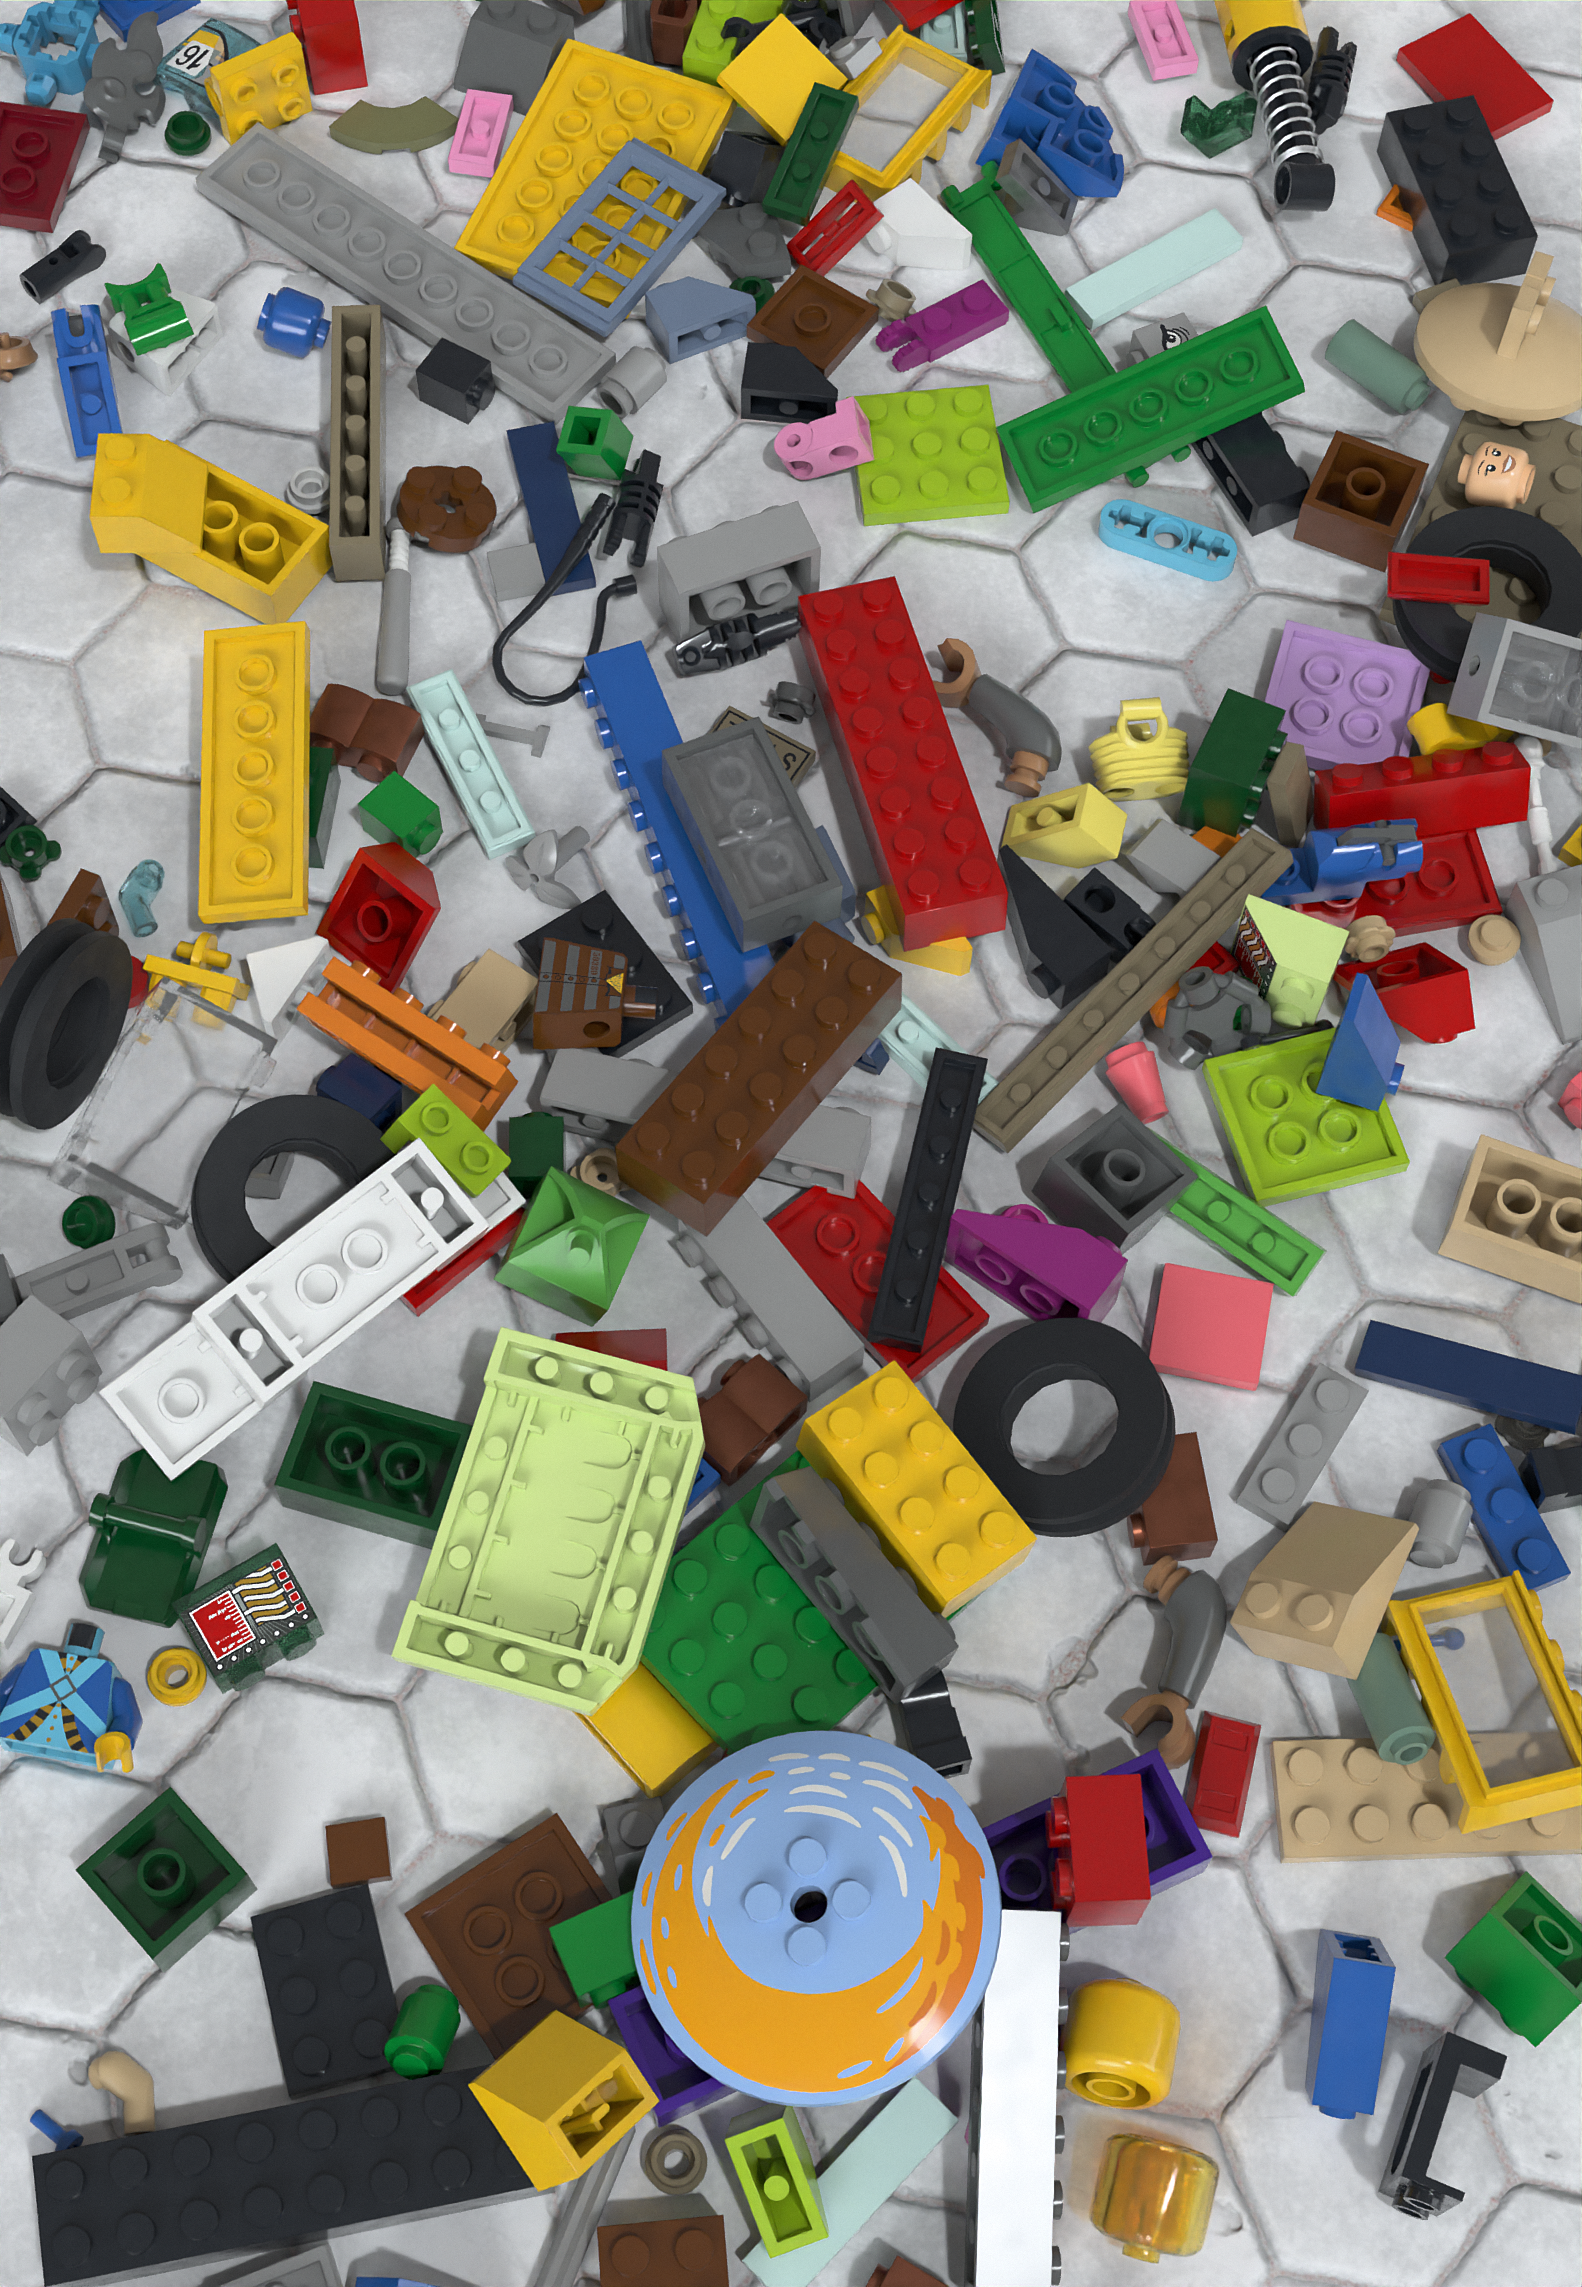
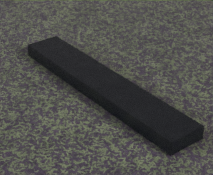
[867,1047,988,1353]

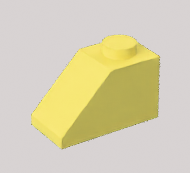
[1001,783,1128,869]

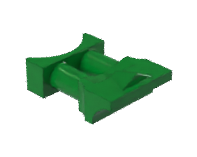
[104,263,194,356]

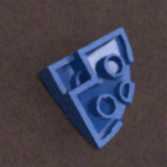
[975,49,1124,198]

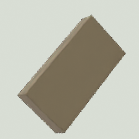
[1267,741,1314,848]

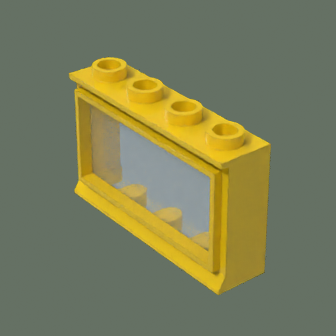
[825,24,992,203]
[1380,1570,1582,1834]

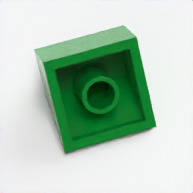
[1444,1871,1582,2048]

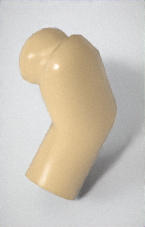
[88,2051,155,2137]

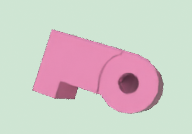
[774,396,874,480]

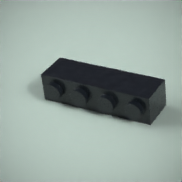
[1190,412,1311,537]

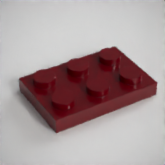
[0,101,90,233]

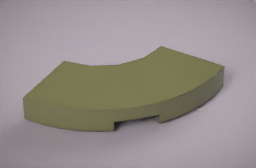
[329,96,459,154]

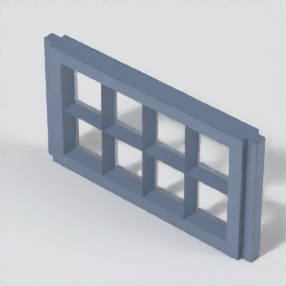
[512,137,726,338]

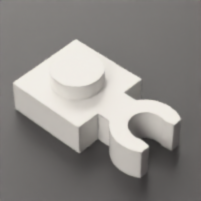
[0,1538,47,1649]

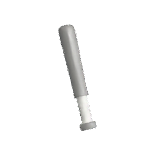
[377,517,416,695]

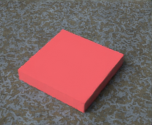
[1148,1263,1274,1391]

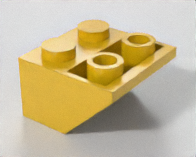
[468,2010,659,2192]

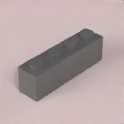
[749,1466,959,1705]

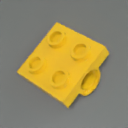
[204,32,313,146]

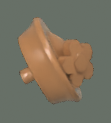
[0,332,38,382]

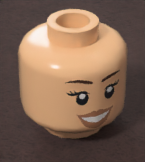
[1458,442,1536,509]

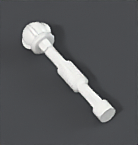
[1514,735,1557,876]

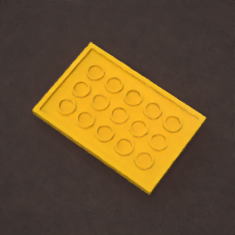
[454,38,737,319]

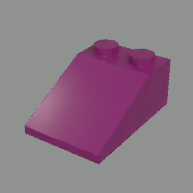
[944,1209,1128,1322]

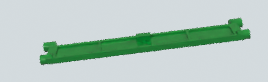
[941,161,1191,487]

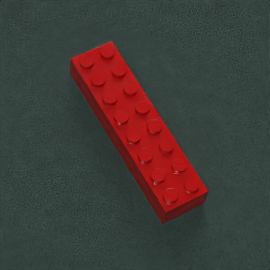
[798,576,1008,952]

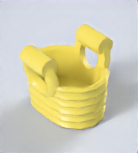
[1088,697,1190,802]

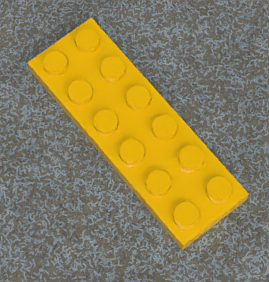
[198,621,310,924]

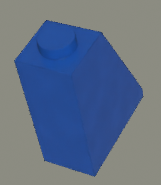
[1305,1929,1396,2119]

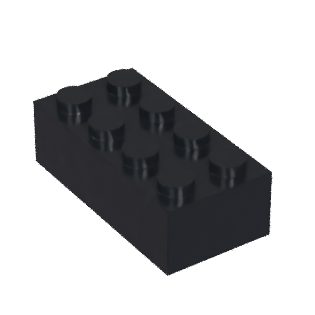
[1376,95,1538,286]

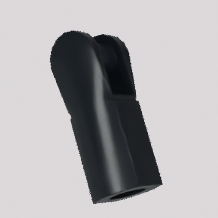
[19,230,106,305]

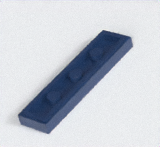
[506,421,596,596]
[1354,1320,1582,1435]

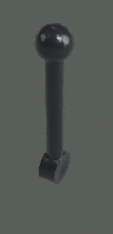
[1240,1019,1334,1052]

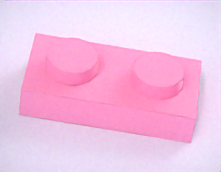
[1128,0,1199,81]
[448,89,514,178]

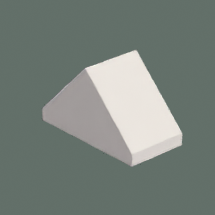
[246,936,332,1047]

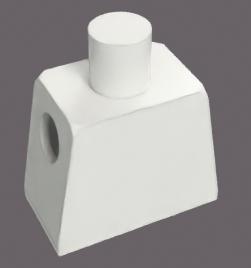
[100,288,223,397]

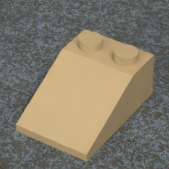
[1230,1501,1419,1680]

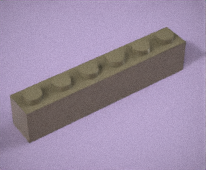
[329,305,386,581]

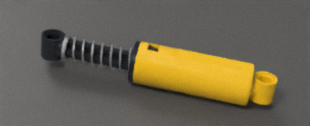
[1214,0,1335,212]

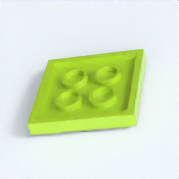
[846,384,1010,526]
[1202,1028,1410,1207]

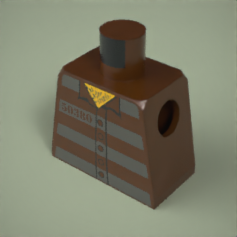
[533,937,658,1050]

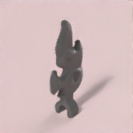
[83,11,166,164]

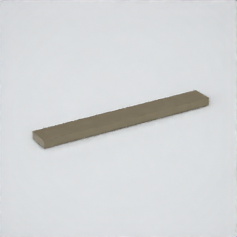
[973,828,1294,1154]

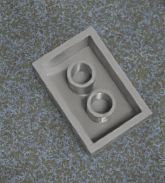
[657,501,821,644]

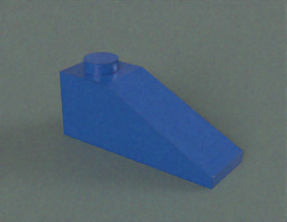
[1315,972,1405,1112]

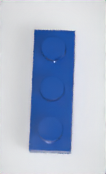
[1437,1423,1571,1592]

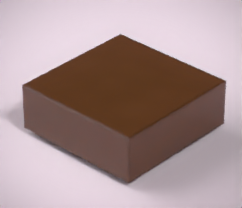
[325,1817,393,1889]

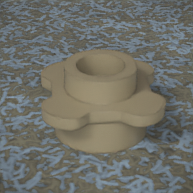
[866,279,917,322]

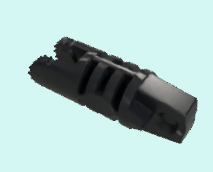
[1307,26,1357,135]
[603,449,664,568]
[672,611,802,675]

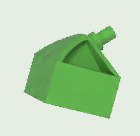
[494,1166,650,1327]

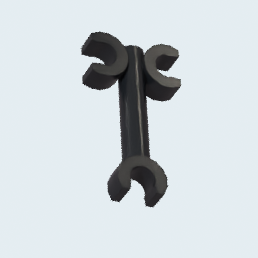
[720,0,843,56]

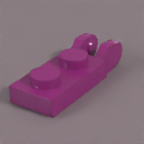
[875,279,1009,372]

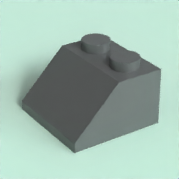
[453,0,575,116]
[1031,1102,1198,1255]

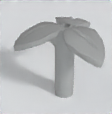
[505,826,590,909]

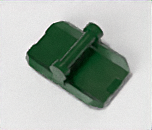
[79,1448,228,1628]

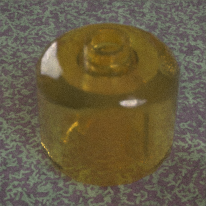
[1089,2131,1220,2264]

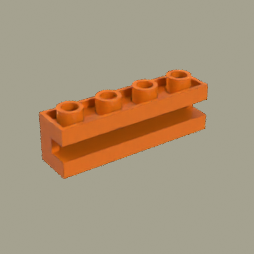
[296,956,518,1132]

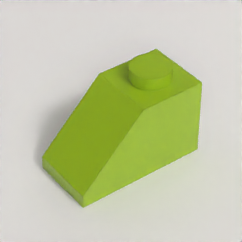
[724,2103,830,2259]

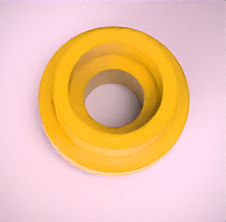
[147,1647,207,1707]

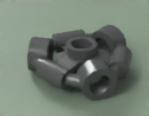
[1163,966,1271,1070]

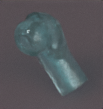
[118,859,165,938]

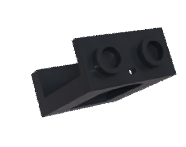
[1378,2031,1507,2220]

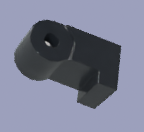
[1063,867,1156,964]
[1518,1446,1582,1514]
[897,1670,972,1779]

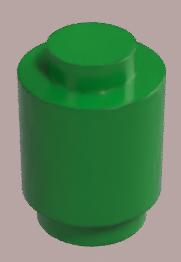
[384,1984,461,2080]

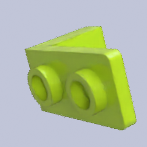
[380,1084,511,1198]

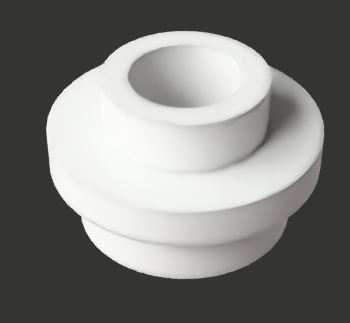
[287,466,330,514]

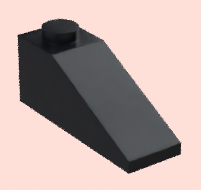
[997,844,1112,1010]

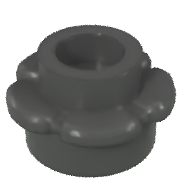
[768,681,816,724]

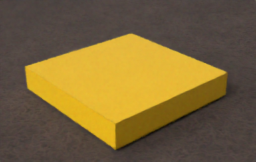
[716,13,848,147]

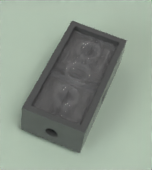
[662,716,843,953]

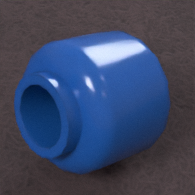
[257,287,332,358]

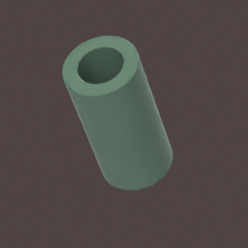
[1325,319,1431,414]
[1346,1633,1435,1765]

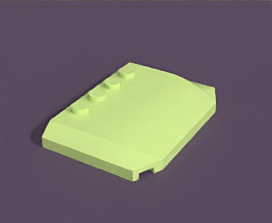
[391,1327,706,1717]

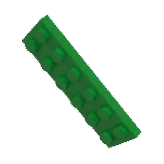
[996,305,1305,513]

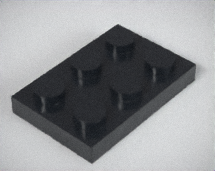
[518,890,693,1058]
[250,1884,399,2100]

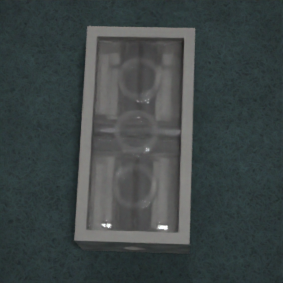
[1446,612,1582,749]

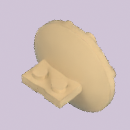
[1413,251,1582,426]

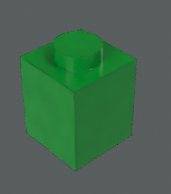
[556,406,634,480]
[358,771,443,858]

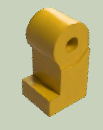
[1407,703,1514,755]

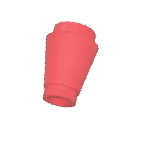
[1105,1041,1169,1125]

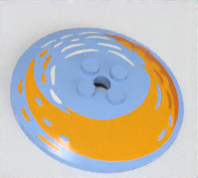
[631,1730,1002,2107]

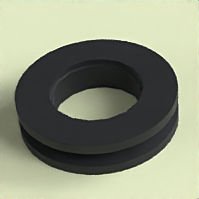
[1393,506,1582,683]
[0,918,133,1130]
[191,1094,397,1284]
[953,1318,1176,1538]

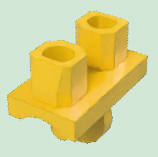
[143,932,251,1025]

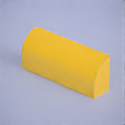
[572,1661,720,1798]

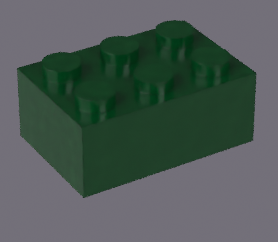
[274,1381,473,1550]

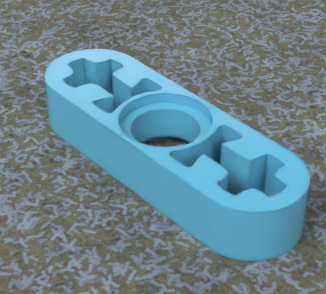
[1098,499,1237,582]

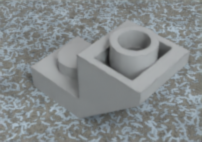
[1125,819,1222,898]

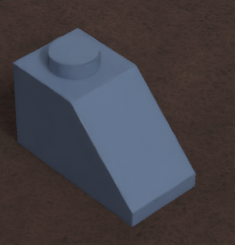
[645,276,756,364]

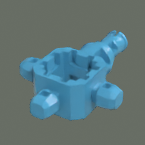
[0,0,102,106]

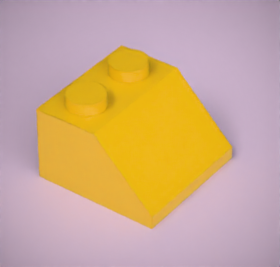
[89,433,209,553]

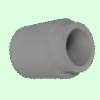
[597,346,667,418]
[1409,1479,1473,1569]

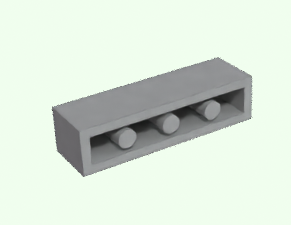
[676,1195,864,1403]

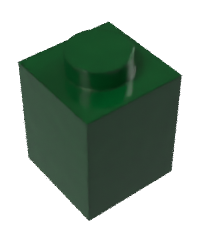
[509,1112,566,1199]

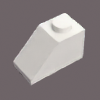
[866,178,972,271]

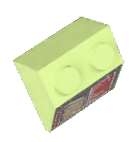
[1230,894,1350,1029]

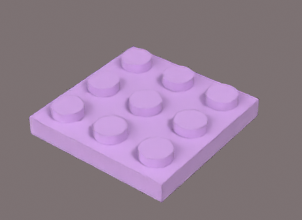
[1264,620,1430,770]

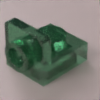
[1180,91,1258,159]

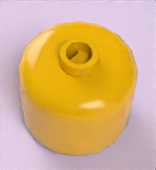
[1058,1978,1181,2110]

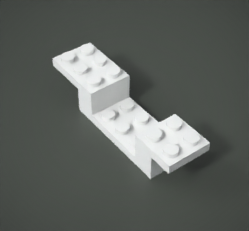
[99,1138,526,1482]

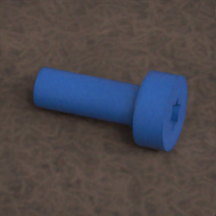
[30,2109,84,2151]

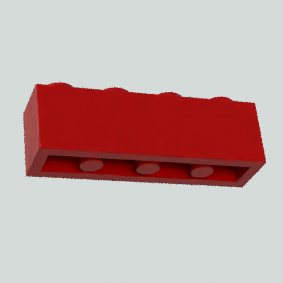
[1313,741,1531,837]

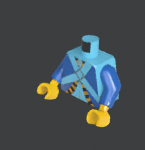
[0,1623,143,1773]

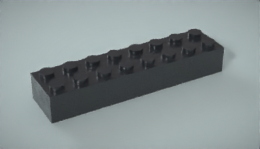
[32,2064,555,2287]

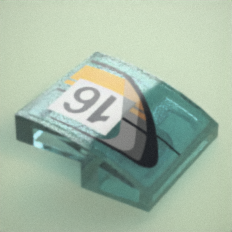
[153,18,262,119]

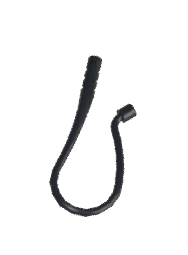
[492,493,637,707]

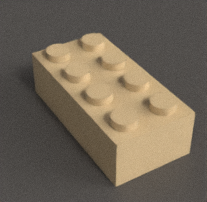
[1437,1134,1582,1304]

